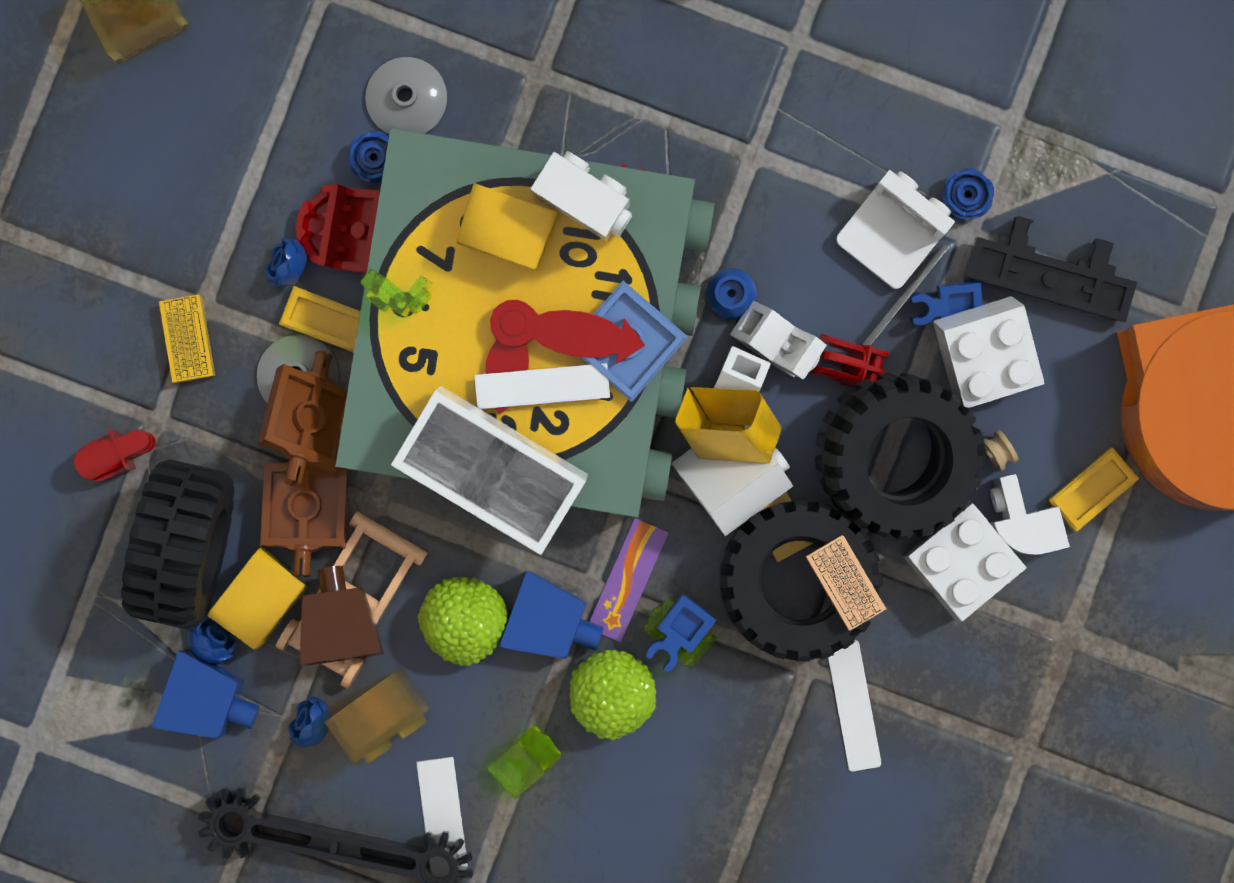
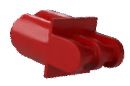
[810,334,889,388]
[74,430,156,482]

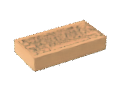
[805,535,886,631]

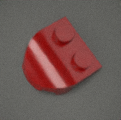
[296,184,380,274]

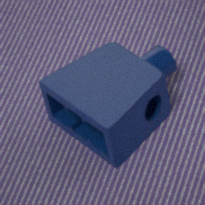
[500,571,604,659]
[152,649,260,739]

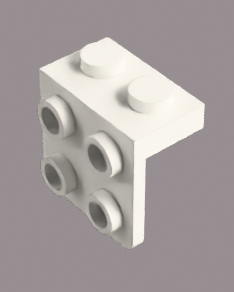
[836,170,955,289]

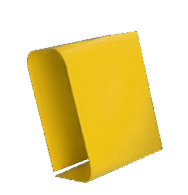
[456,183,559,270]
[675,387,782,463]
[207,548,308,650]

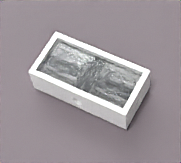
[391,386,588,555]

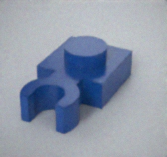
[909,281,982,325]
[646,593,716,672]

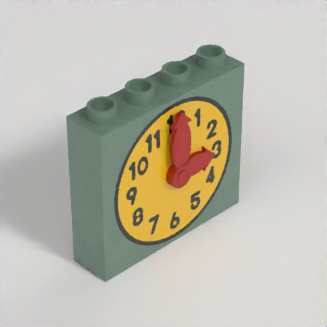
[335,128,715,517]

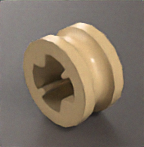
[982,430,1019,472]

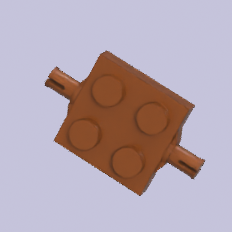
[257,351,348,487]
[260,462,349,577]

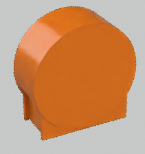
[1116,304,1234,511]

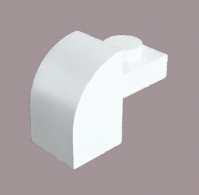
[730,301,827,380]
[714,346,771,392]
[990,474,1070,555]

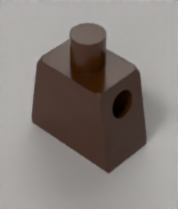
[300,566,384,666]

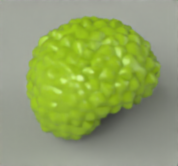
[418,577,509,666]
[569,650,657,741]

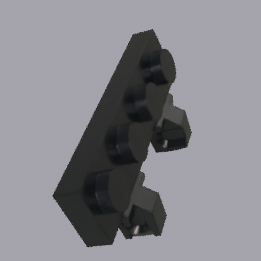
[964,216,1137,322]

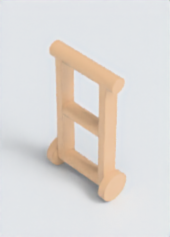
[276,511,429,689]

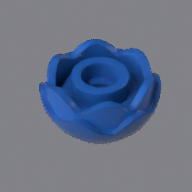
[347,131,389,183]
[942,168,994,220]
[265,237,307,288]
[705,268,757,320]
[188,616,237,664]
[288,697,332,747]

